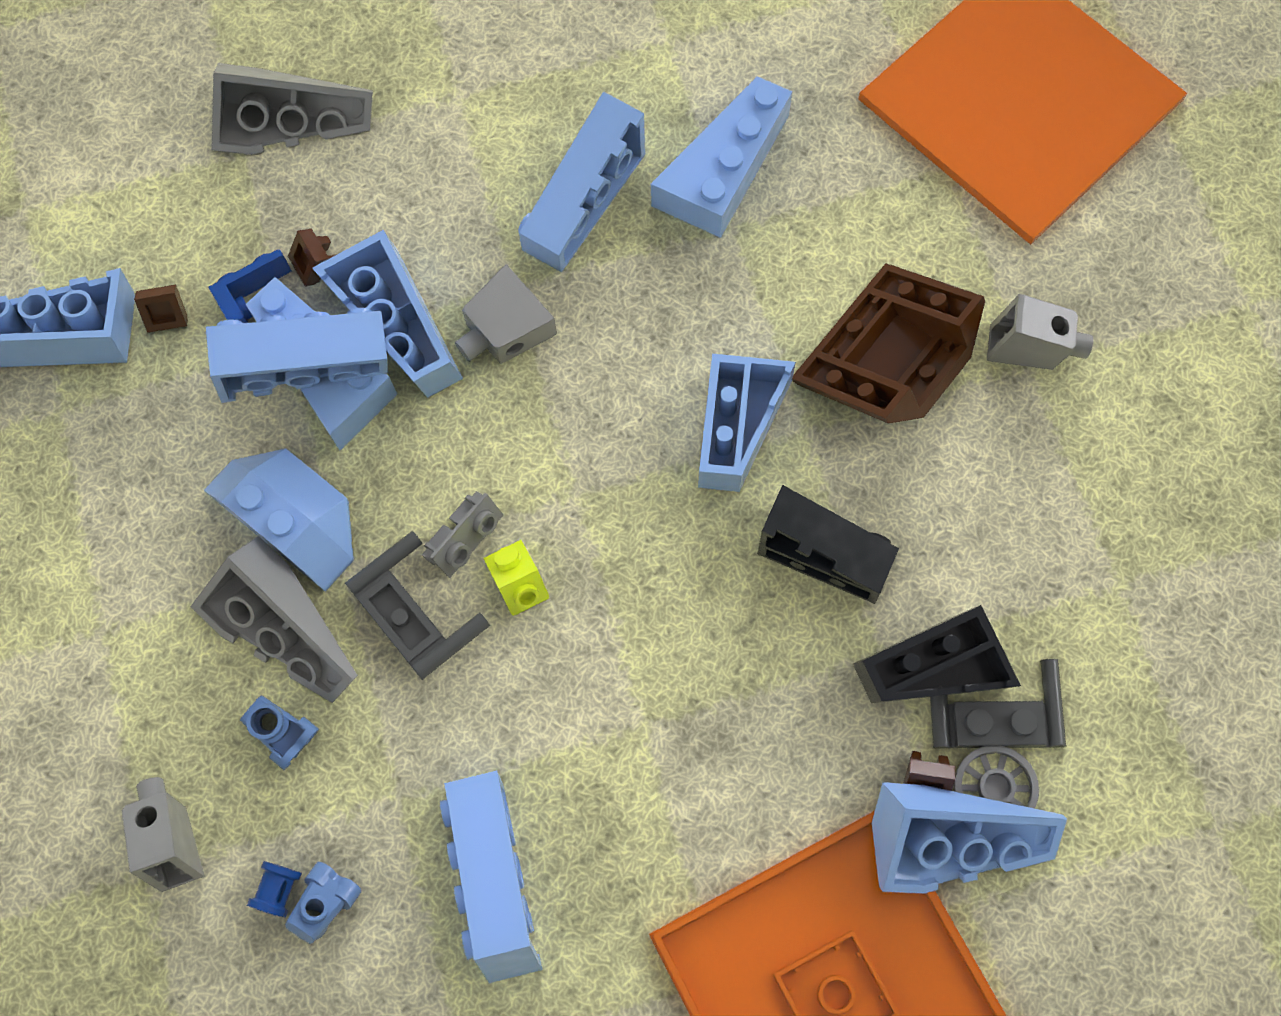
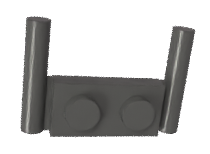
[345,530,490,680]
[930,659,1067,748]

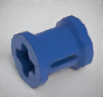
[247,861,302,918]

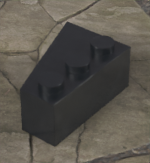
[757,485,899,604]
[853,605,1021,703]

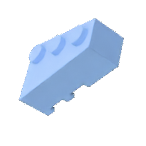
[698,353,796,492]

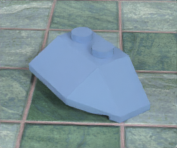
[204,448,354,592]

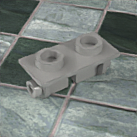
[422,491,503,578]

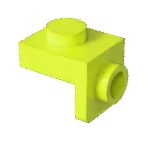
[483,540,549,616]

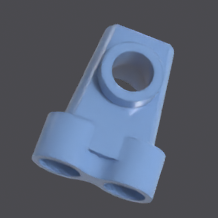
[240,695,319,770]
[285,862,362,944]

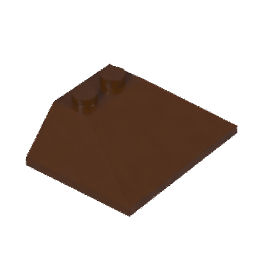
[792,263,986,424]

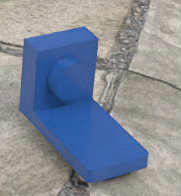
[208,249,292,323]

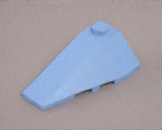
[872,782,1067,894]

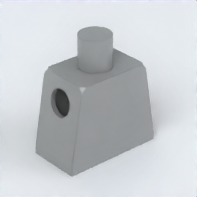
[455,264,557,364]
[987,294,1093,370]
[122,777,205,892]

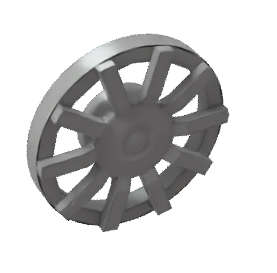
[953,746,1039,809]

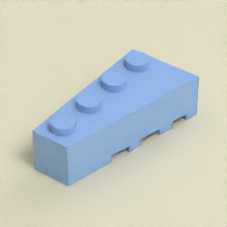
[651,76,792,238]
[518,91,645,273]
[312,230,463,398]
[0,268,135,367]
[246,277,397,451]
[206,308,388,403]
[440,771,543,983]

